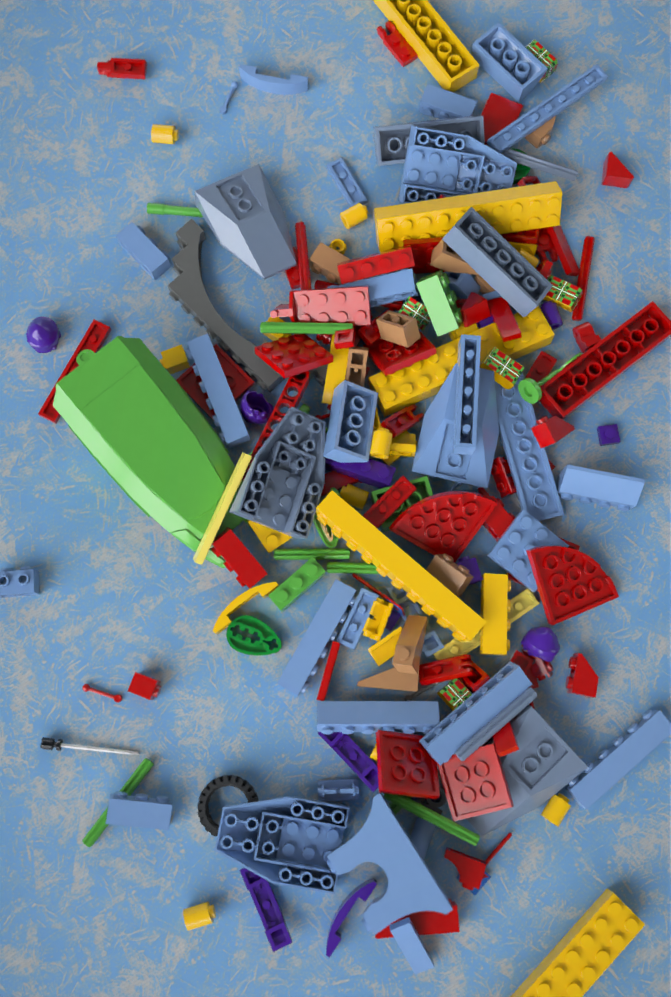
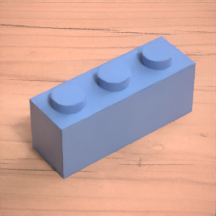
[419,84,477,119]
[116,222,171,280]
[106,792,172,830]

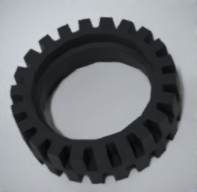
[197,775,258,837]

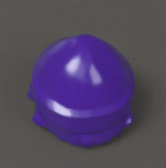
[26,316,61,353]
[239,391,274,424]
[521,626,560,662]

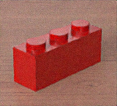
[211,527,268,589]

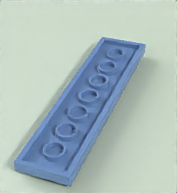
[495,372,564,521]

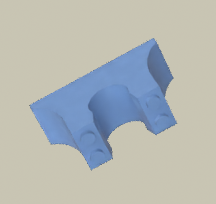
[327,793,453,935]

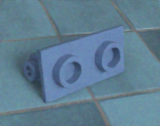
[317,779,359,801]

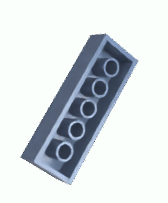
[373,115,484,166]
[442,207,553,317]

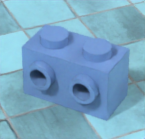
[0,566,40,598]

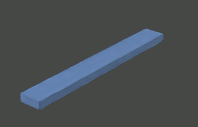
[487,64,609,154]

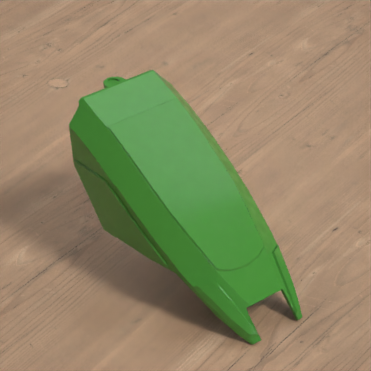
[53,336,254,568]

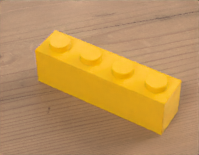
[480,573,511,656]

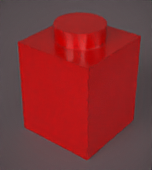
[128,672,162,700]

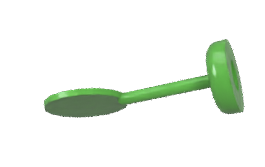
[518,352,582,404]

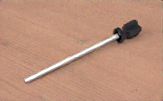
[40,737,139,756]

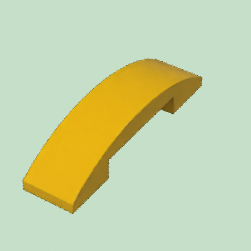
[322,334,349,405]
[213,582,279,635]

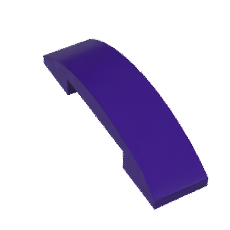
[318,732,379,793]
[239,868,293,952]
[326,878,377,958]

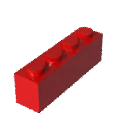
[337,245,415,284]
[375,898,460,939]

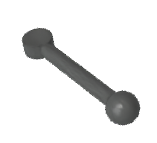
[404,682,441,701]

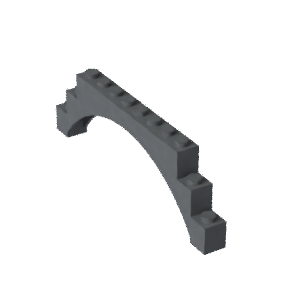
[167,219,328,392]

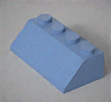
[471,22,548,102]
[323,380,378,463]
[556,465,645,511]

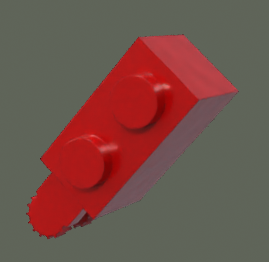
[477,487,515,541]

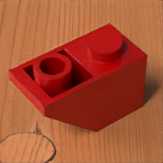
[565,653,599,698]

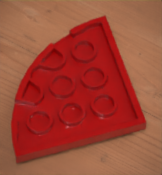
[389,491,498,563]
[526,545,619,625]

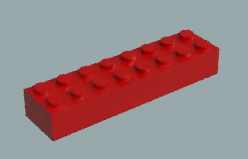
[539,301,671,420]

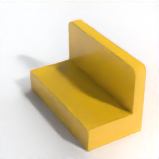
[389,433,416,457]
[368,626,402,666]

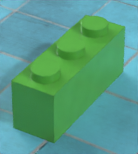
[268,557,326,612]

